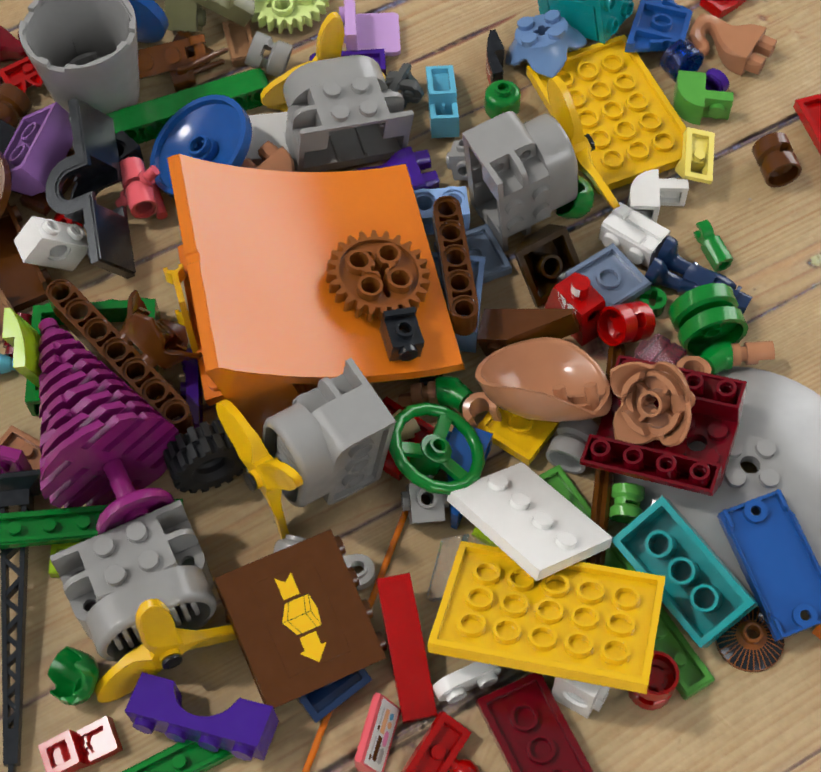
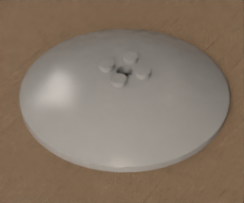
[613,366,821,599]

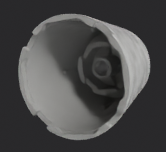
[19,0,140,114]

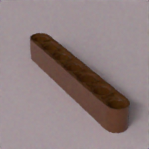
[46,279,195,434]

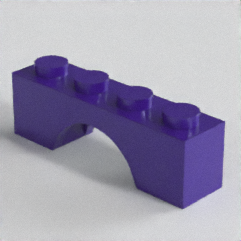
[125,672,279,761]

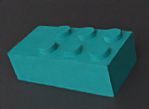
[612,496,759,648]

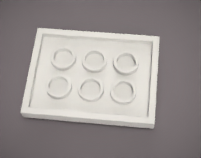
[447,462,613,581]

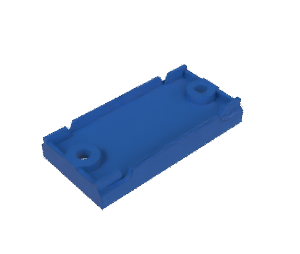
[717,489,821,642]

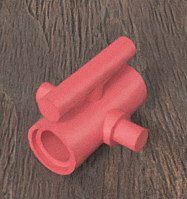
[115,157,168,220]

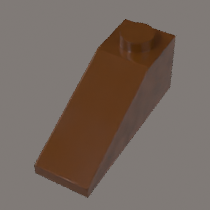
[477,309,580,356]

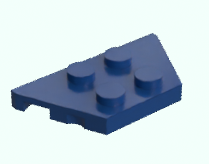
[624,0,693,53]

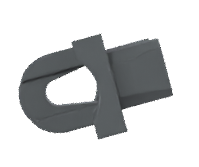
[386,63,424,111]

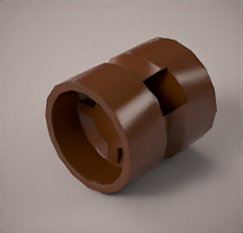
[0,83,32,128]
[752,132,802,187]

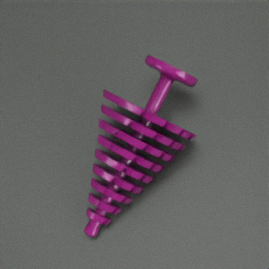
[38,318,179,535]

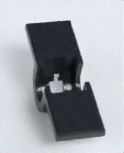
[45,98,136,279]

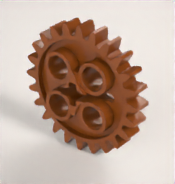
[326,230,430,322]

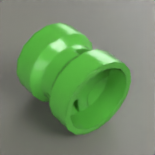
[609,483,645,524]

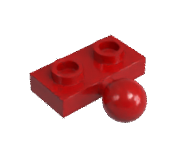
[401,711,479,772]

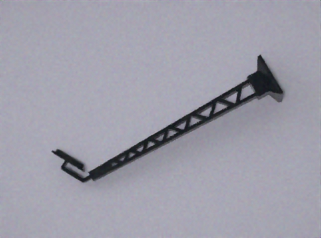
[0,469,42,772]

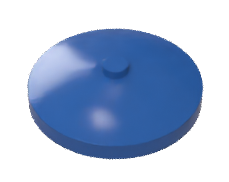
[150,95,252,198]

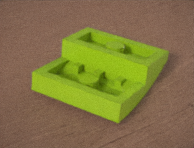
[2,307,42,388]

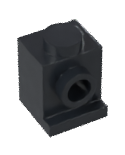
[379,306,425,362]

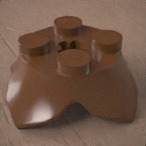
[118,290,203,370]

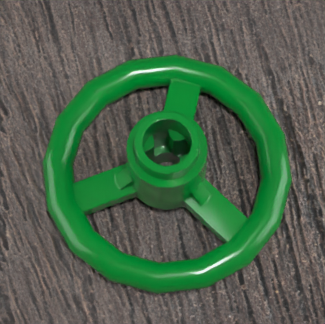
[389,402,485,495]

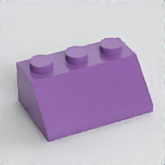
[3,102,73,196]

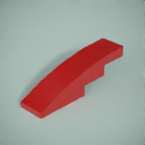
[376,573,437,724]

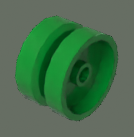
[668,283,748,356]

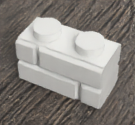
[599,202,671,268]

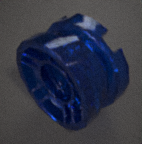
[660,38,704,82]

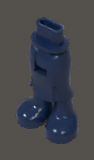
[645,235,752,314]

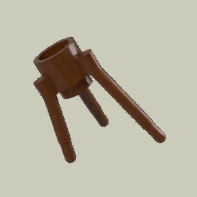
[170,47,229,92]

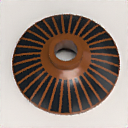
[715,607,785,672]

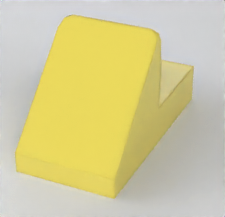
[675,127,715,184]

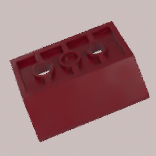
[580,355,747,496]

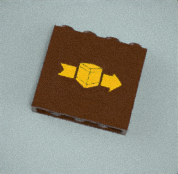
[213,529,387,708]

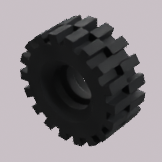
[163,419,246,493]

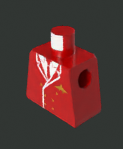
[545,272,605,347]

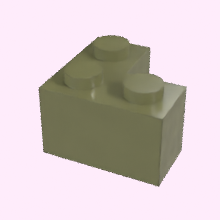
[164,0,206,32]

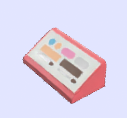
[354,693,400,772]

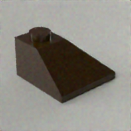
[514,224,580,307]

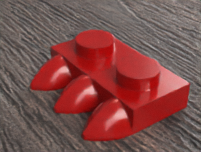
[0,56,43,93]

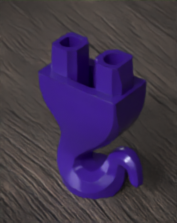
[353,146,439,190]

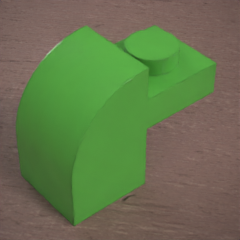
[673,70,734,125]

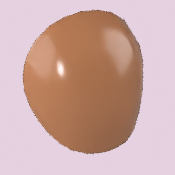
[475,337,612,422]

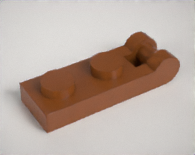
[138,34,211,80]

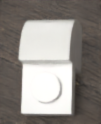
[627,169,689,223]

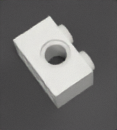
[13,216,88,271]
[552,677,610,719]

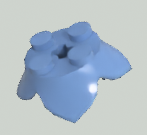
[505,10,587,78]

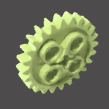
[251,0,329,34]

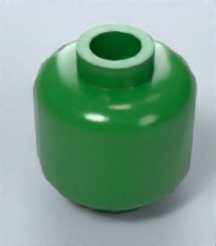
[484,80,521,119]

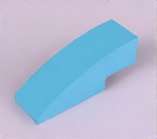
[426,65,459,138]

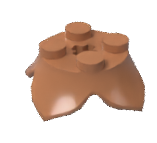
[610,361,696,447]

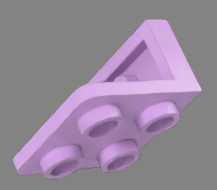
[339,0,401,56]

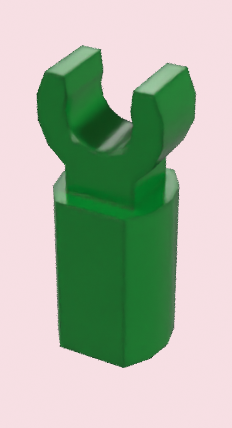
[693,220,733,272]

